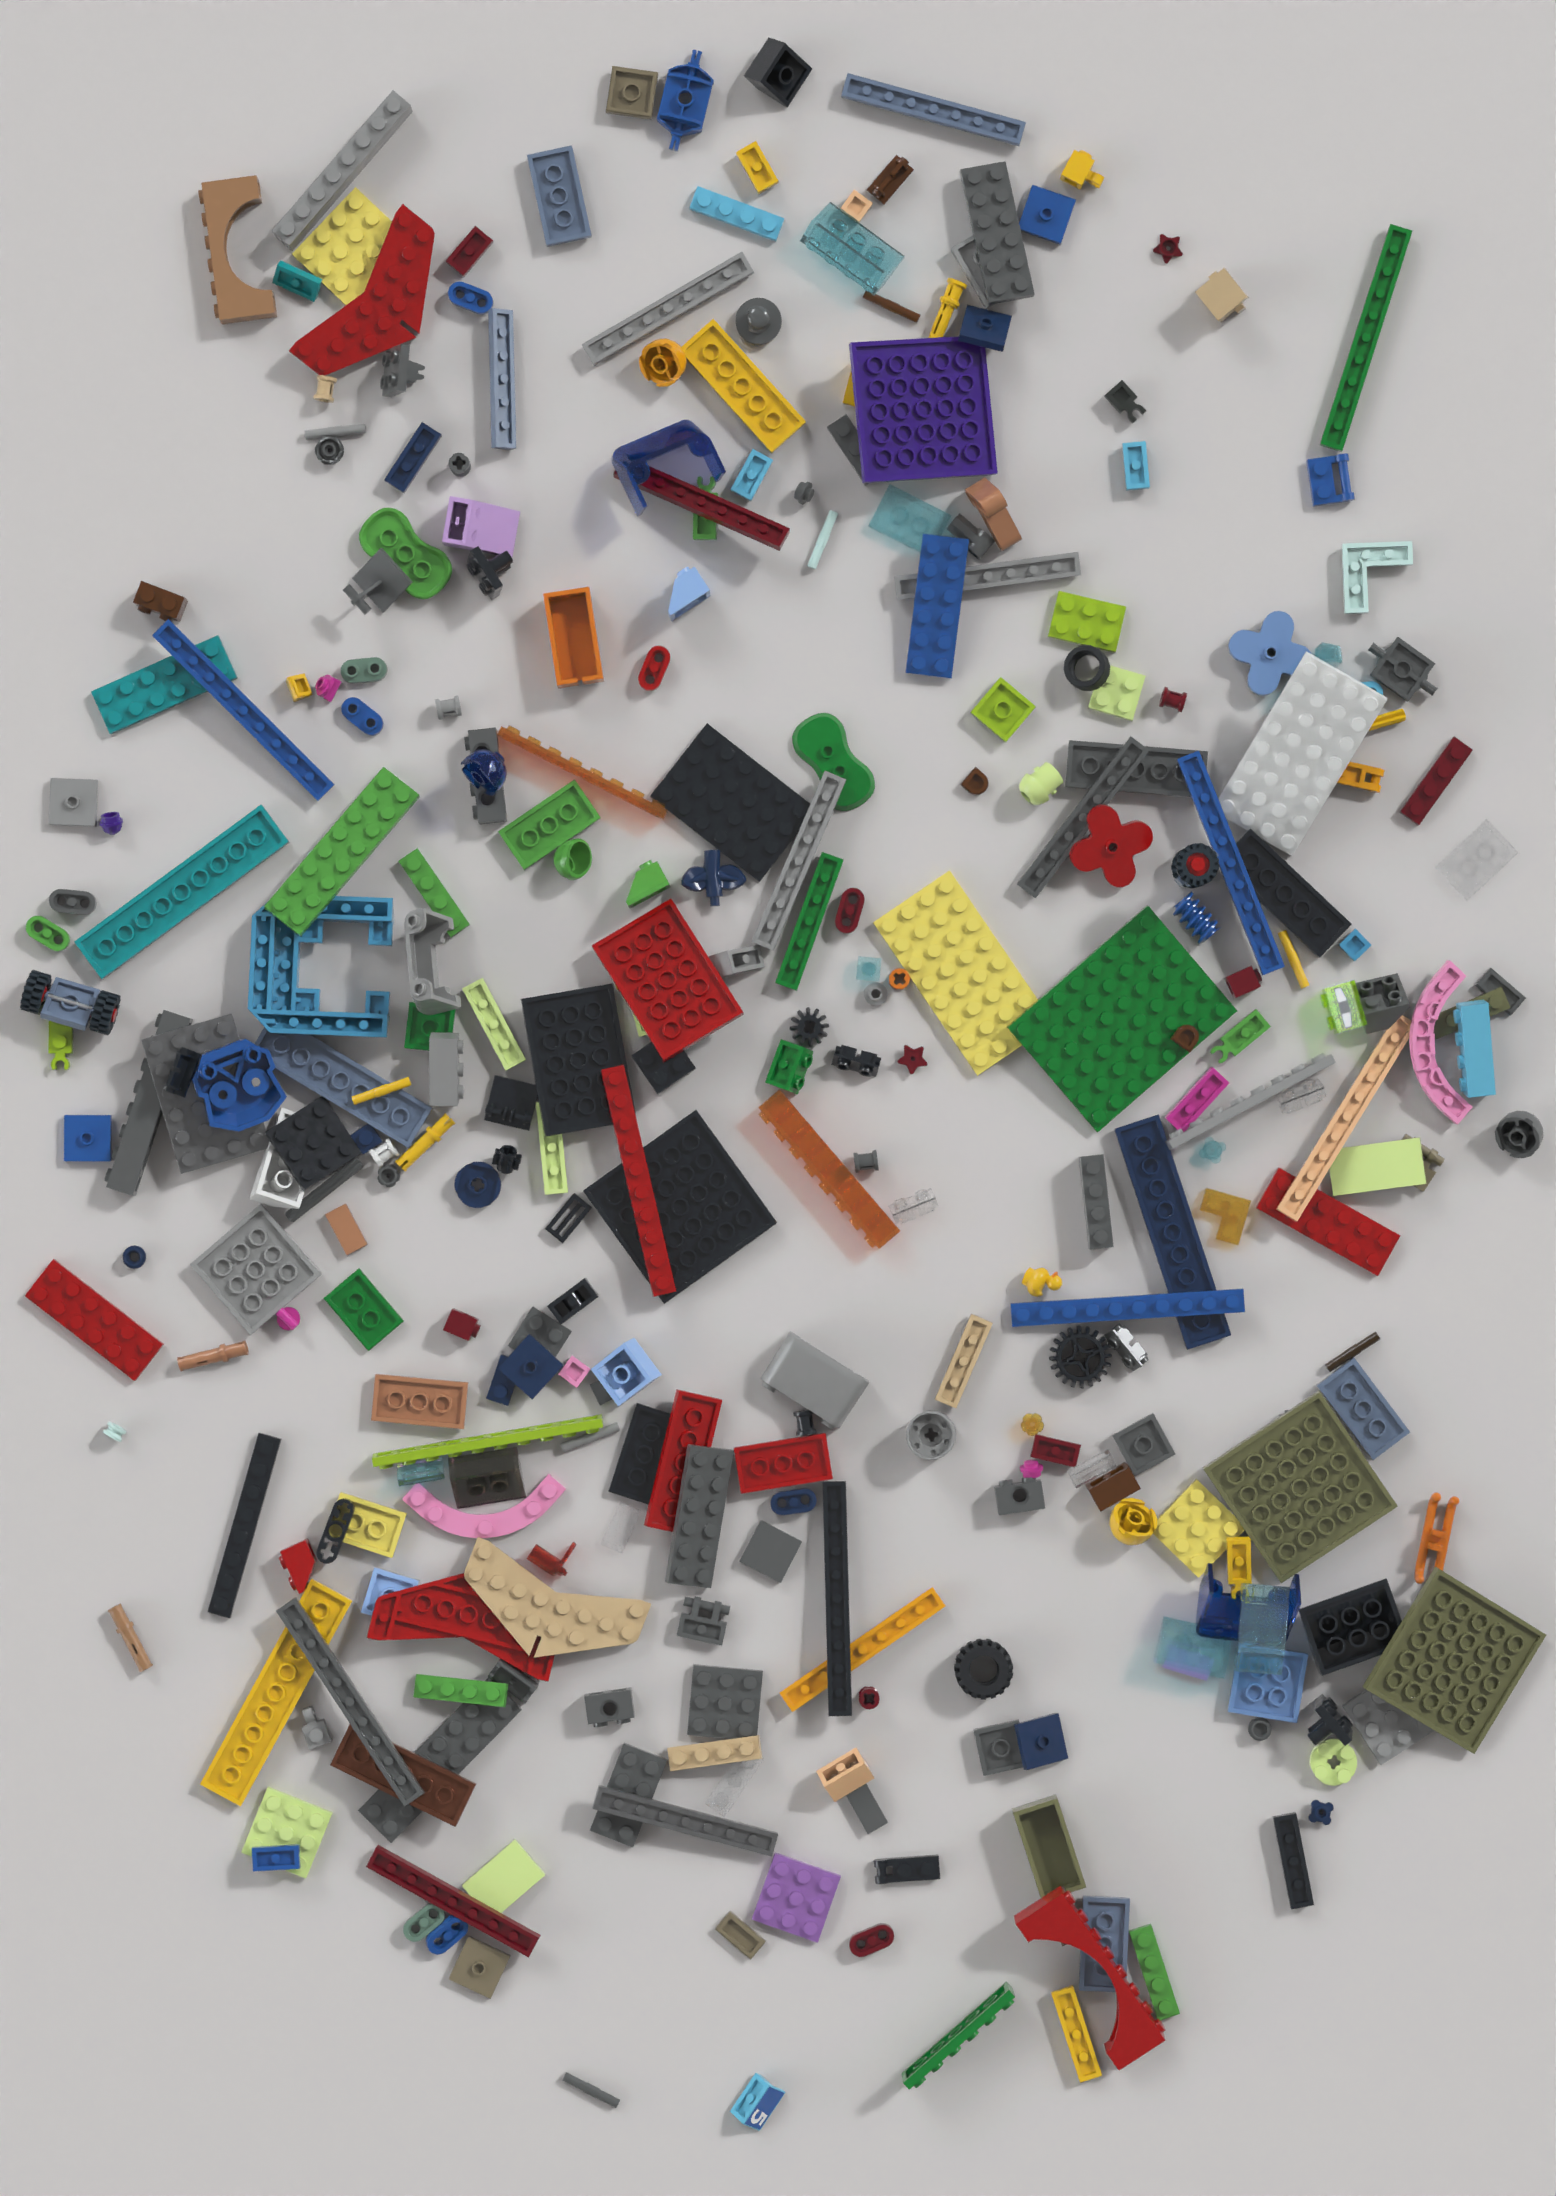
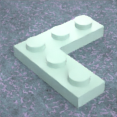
[1342,541,1413,614]

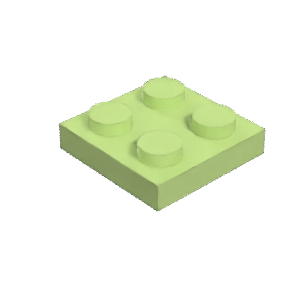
[1088,665,1146,721]

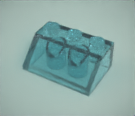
[1153,1616,1232,1679]

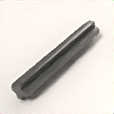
[285,1158,363,1222]

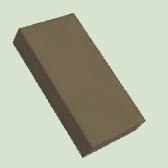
[715,1910,766,1960]

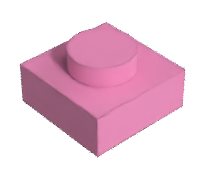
[558,1355,591,1388]

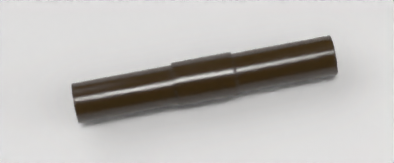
[1325,1332,1380,1372]

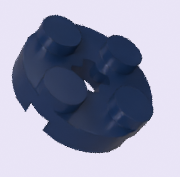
[454,1162,501,1208]

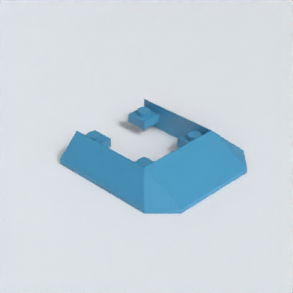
[248,896,394,1038]

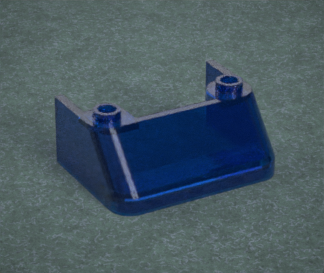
[611,420,726,517]
[1196,1563,1301,1646]

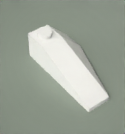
[250,1107,305,1209]

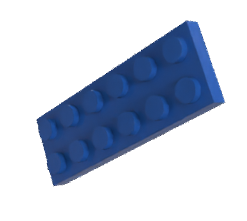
[905,534,969,678]

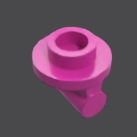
[315,674,342,702]
[276,1307,300,1330]

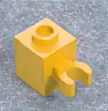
[1060,150,1104,190]

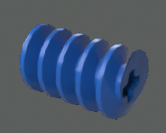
[1173,892,1221,944]

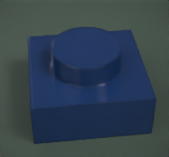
[350,1124,383,1154]

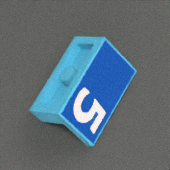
[730,2073,786,2131]

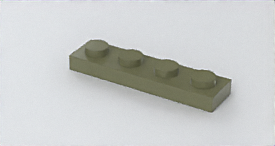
[1433,987,1511,1040]

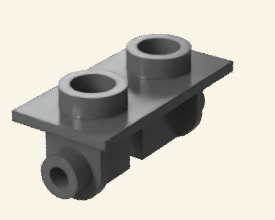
[1104,1323,1149,1371]

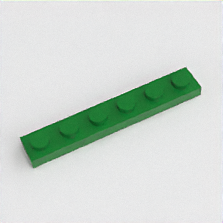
[775,852,844,991]

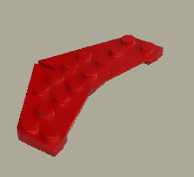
[289,204,435,375]
[367,1573,555,1682]

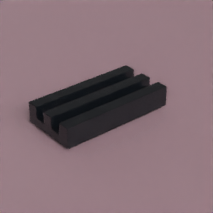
[545,1193,592,1243]

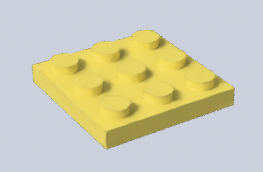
[1153,1479,1245,1578]

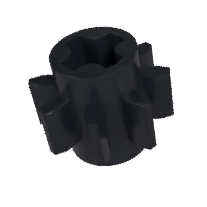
[492,1145,522,1174]

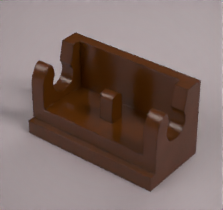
[1085,1462,1141,1512]

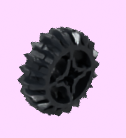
[1049,1325,1112,1388]

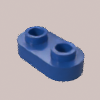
[448,282,493,315]
[341,697,384,736]
[426,1915,468,1955]

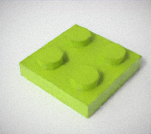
[970,677,1036,743]

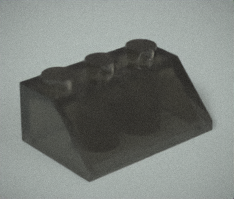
[448,1447,526,1509]

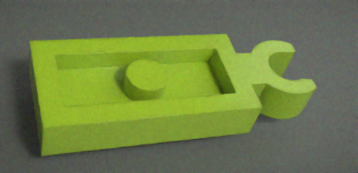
[48,1021,73,1070]

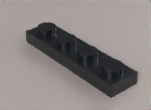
[1272,1812,1314,1910]

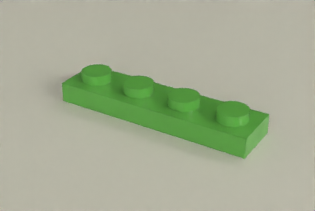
[399,848,470,938]
[413,1674,508,1707]
[1129,1923,1180,2020]

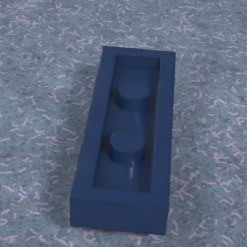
[384,422,442,494]

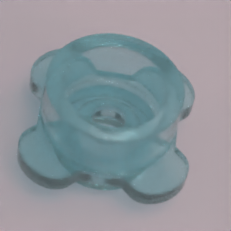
[1199,1137,1226,1164]

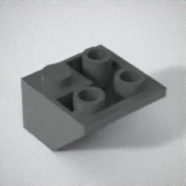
[1353,973,1410,1034]

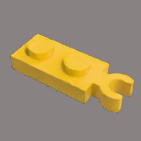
[1226,1536,1252,1600]

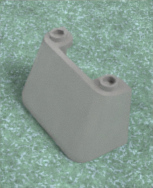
[404,908,461,1015]
[761,1331,869,1430]

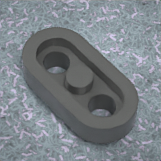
[49,889,97,915]

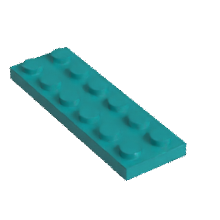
[91,635,238,734]

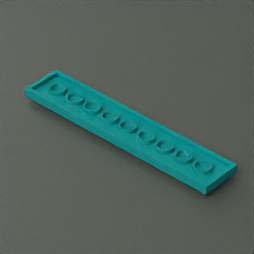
[74,804,289,979]

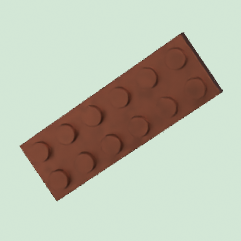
[330,1724,476,1827]

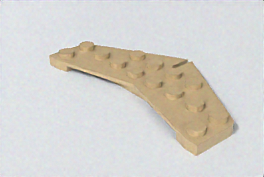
[464,1537,651,1658]

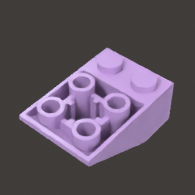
[442,496,520,557]

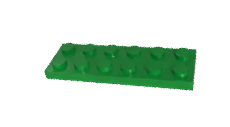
[902,1981,1015,2090]

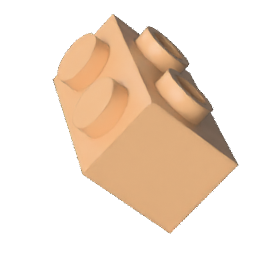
[816,1748,874,1802]

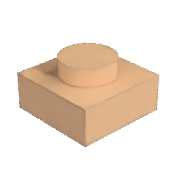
[840,190,873,223]

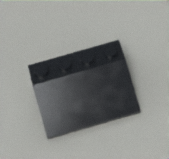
[1298,1578,1402,1676]

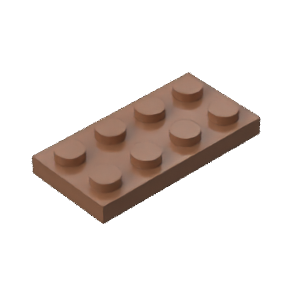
[371,1374,469,1429]

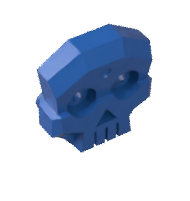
[192,1039,287,1132]

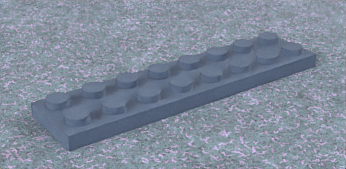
[255,1027,433,1148]

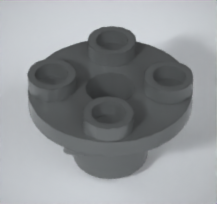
[735,298,782,345]

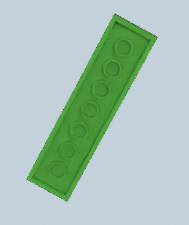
[264,767,420,937]

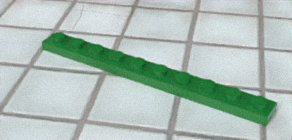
[1320,224,1412,452]

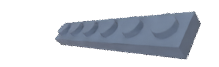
[488,308,516,450]

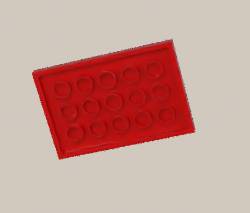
[592,899,744,1062]

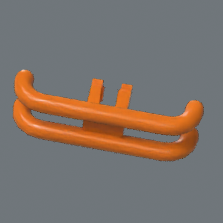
[1414,1492,1459,1584]

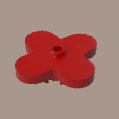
[1069,804,1153,887]

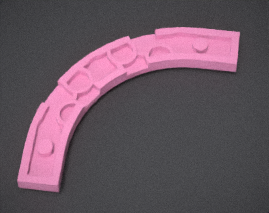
[1409,960,1473,1125]
[402,1474,566,1538]

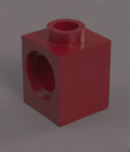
[1224,965,1262,999]
[443,1308,481,1341]

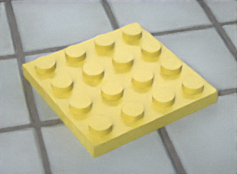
[292,187,392,306]

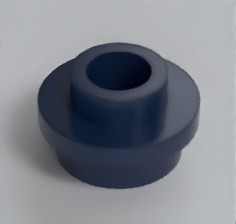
[123,1245,146,1269]

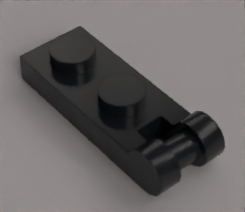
[874,1854,940,1884]

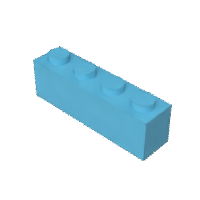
[1453,1000,1496,1098]

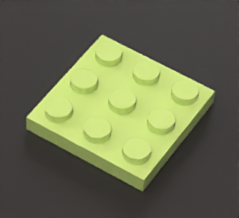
[241,1786,333,1878]

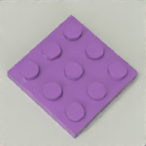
[752,1852,841,1943]

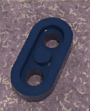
[770,1488,817,1515]

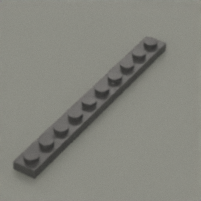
[276,1597,425,1807]

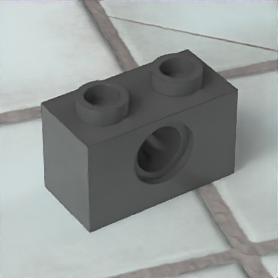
[994,1477,1045,1515]
[584,1687,635,1727]

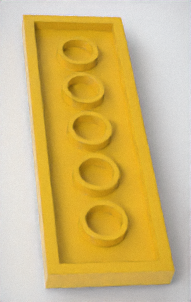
[682,319,806,454]

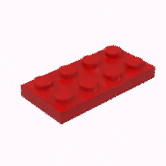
[734,1433,833,1494]

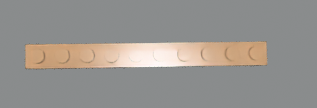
[1276,1015,1411,1221]

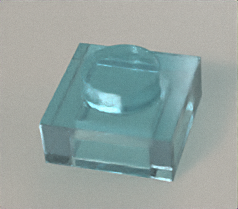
[856,956,881,982]

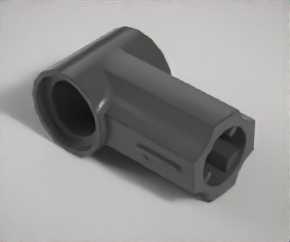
[947,513,995,559]

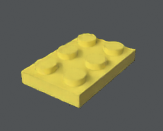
[329,1492,407,1558]

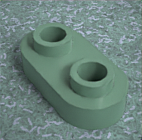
[341,657,388,684]
[403,1903,445,1942]

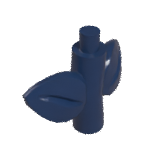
[681,850,746,906]

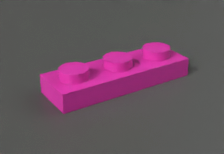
[1164,1067,1229,1132]

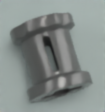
[449,453,471,477]
[853,1150,879,1173]

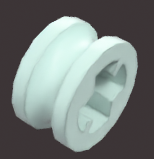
[103,1421,127,1442]

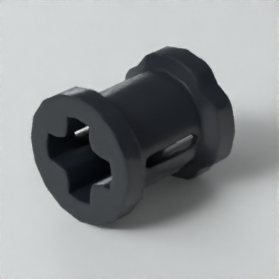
[793,1410,817,1436]

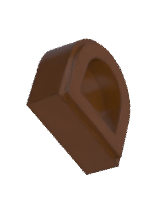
[960,767,988,795]
[1170,1025,1199,1053]

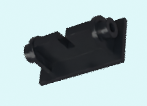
[831,1045,881,1077]
[164,1047,201,1098]

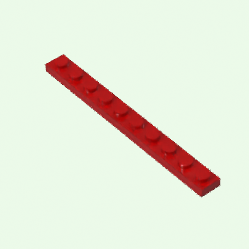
[600,1065,676,1297]

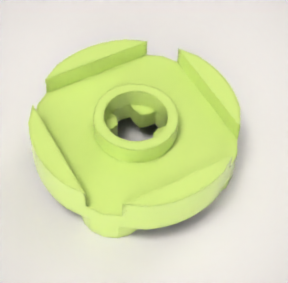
[1310,1738,1357,1786]

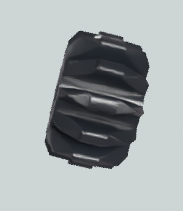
[790,1007,829,1047]

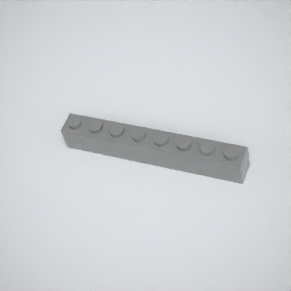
[272,90,413,251]

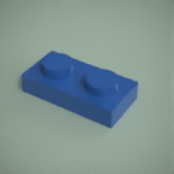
[252,1844,301,1872]

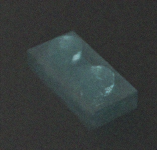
[397,1457,445,1487]

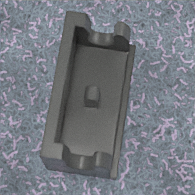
[487,1659,539,1704]

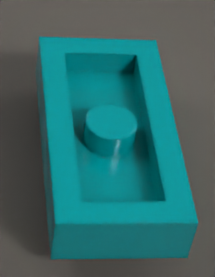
[272,260,323,302]

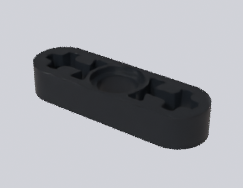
[316,1498,355,1564]

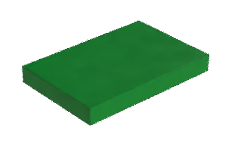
[324,1268,404,1351]

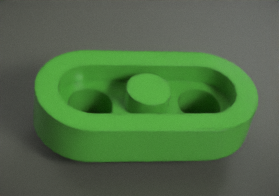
[26,916,70,951]

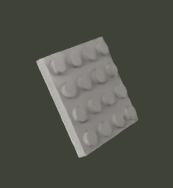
[190,1204,322,1335]

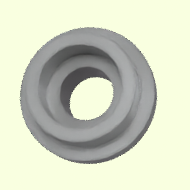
[864,982,887,1006]

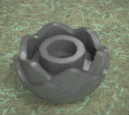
[315,436,344,465]

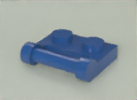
[1306,453,1355,507]

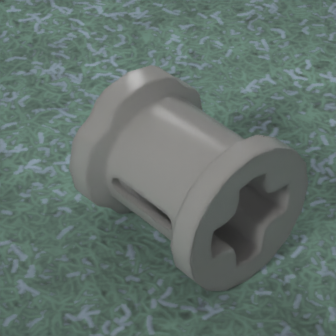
[435,696,462,720]

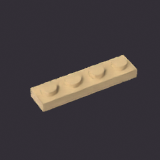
[935,1314,993,1408]
[667,1735,763,1771]

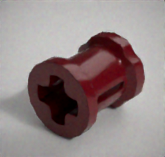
[1159,687,1187,712]
[859,1686,880,1710]

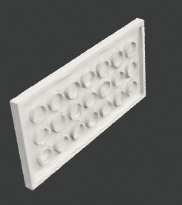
[1218,651,1388,856]

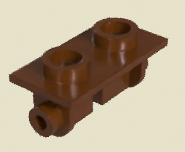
[867,155,914,205]

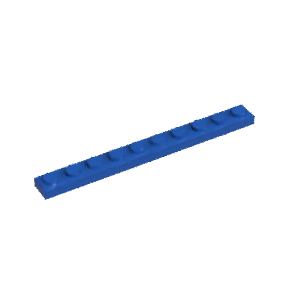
[152,619,335,801]
[1177,751,1285,976]
[1011,1288,1245,1327]

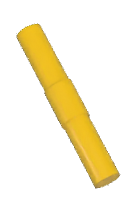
[1278,930,1309,989]
[351,1077,412,1105]

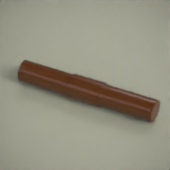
[863,289,921,323]

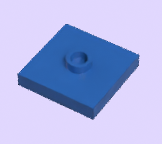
[1019,185,1076,245]
[64,1115,112,1161]

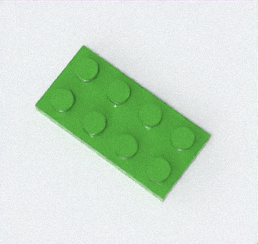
[498,779,601,870]

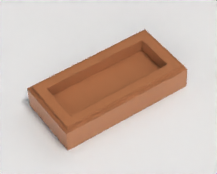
[325,1204,368,1255]

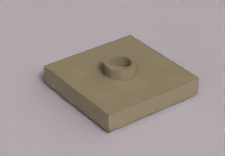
[606,66,658,120]
[449,1936,511,1999]

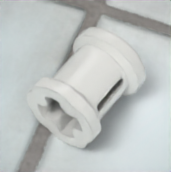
[369,1138,400,1168]

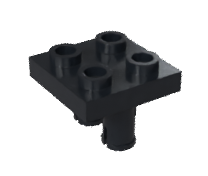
[466,546,513,600]
[1308,1694,1353,1746]

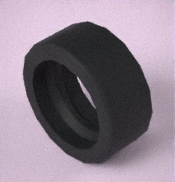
[1063,645,1110,691]

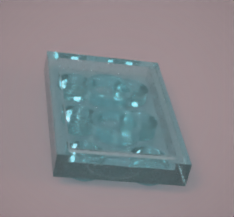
[868,484,951,552]

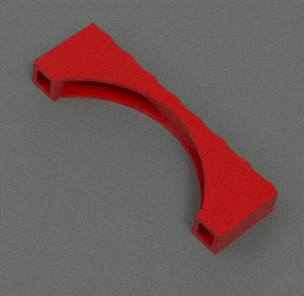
[1014,1885,1166,2070]

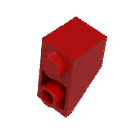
[279,1538,317,1594]

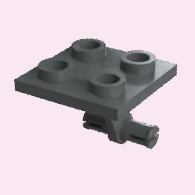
[343,548,413,615]

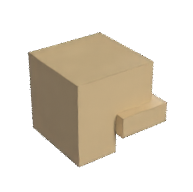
[1195,268,1249,322]

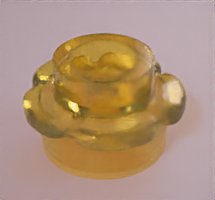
[1021,1413,1044,1436]

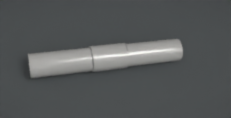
[305,424,366,440]
[561,1422,620,1452]

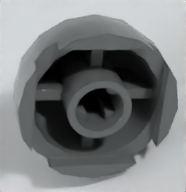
[1495,1111,1544,1158]

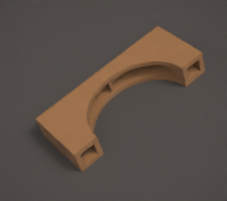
[198,175,277,325]

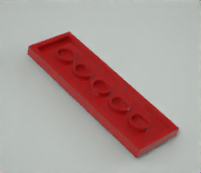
[1256,1168,1401,1276]
[25,1259,164,1381]
[644,1389,722,1532]

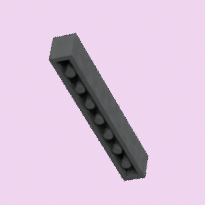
[105,1010,193,1196]

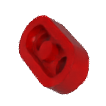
[638,646,670,691]

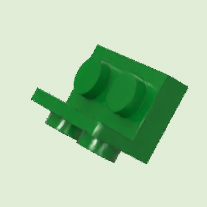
[765,1039,813,1094]

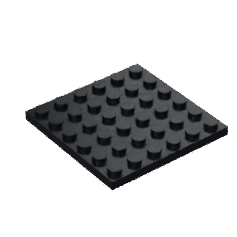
[583,1110,777,1304]

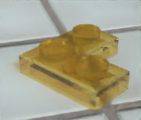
[1199,1188,1251,1245]

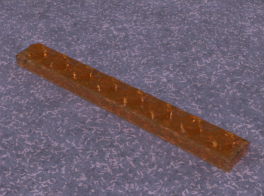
[497,725,668,820]

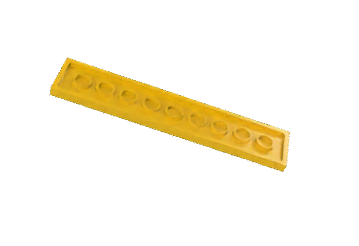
[200,1578,353,1806]

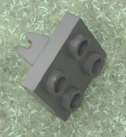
[380,344,425,397]

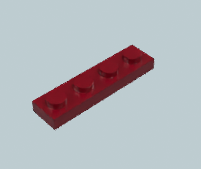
[1399,736,1473,825]

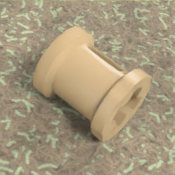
[313,375,337,403]

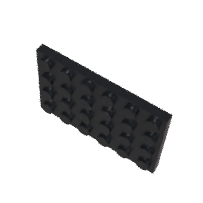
[650,723,810,882]
[520,984,636,1137]

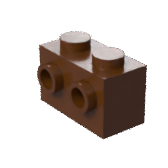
[133,581,188,622]

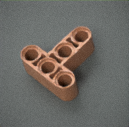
[965,477,1022,551]

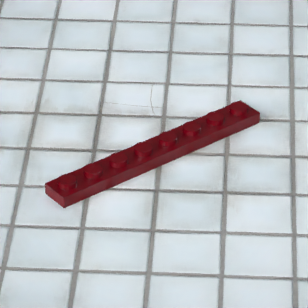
[613,455,790,551]
[366,1845,541,1958]

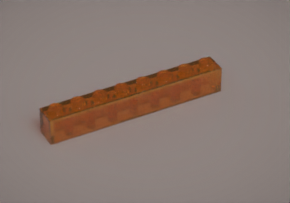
[758,1089,900,1249]

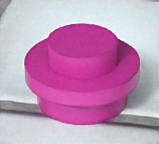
[1020,1460,1043,1478]

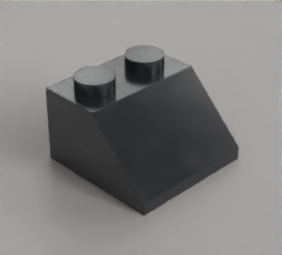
[744,37,812,107]

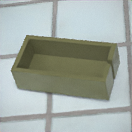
[1012,1794,1086,1898]

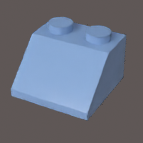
[668,567,711,621]
[591,1338,662,1406]

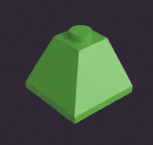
[626,860,670,908]

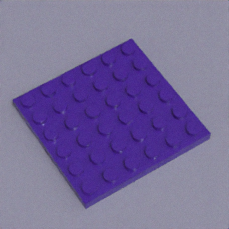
[849,336,998,483]

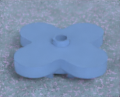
[1228,611,1311,696]

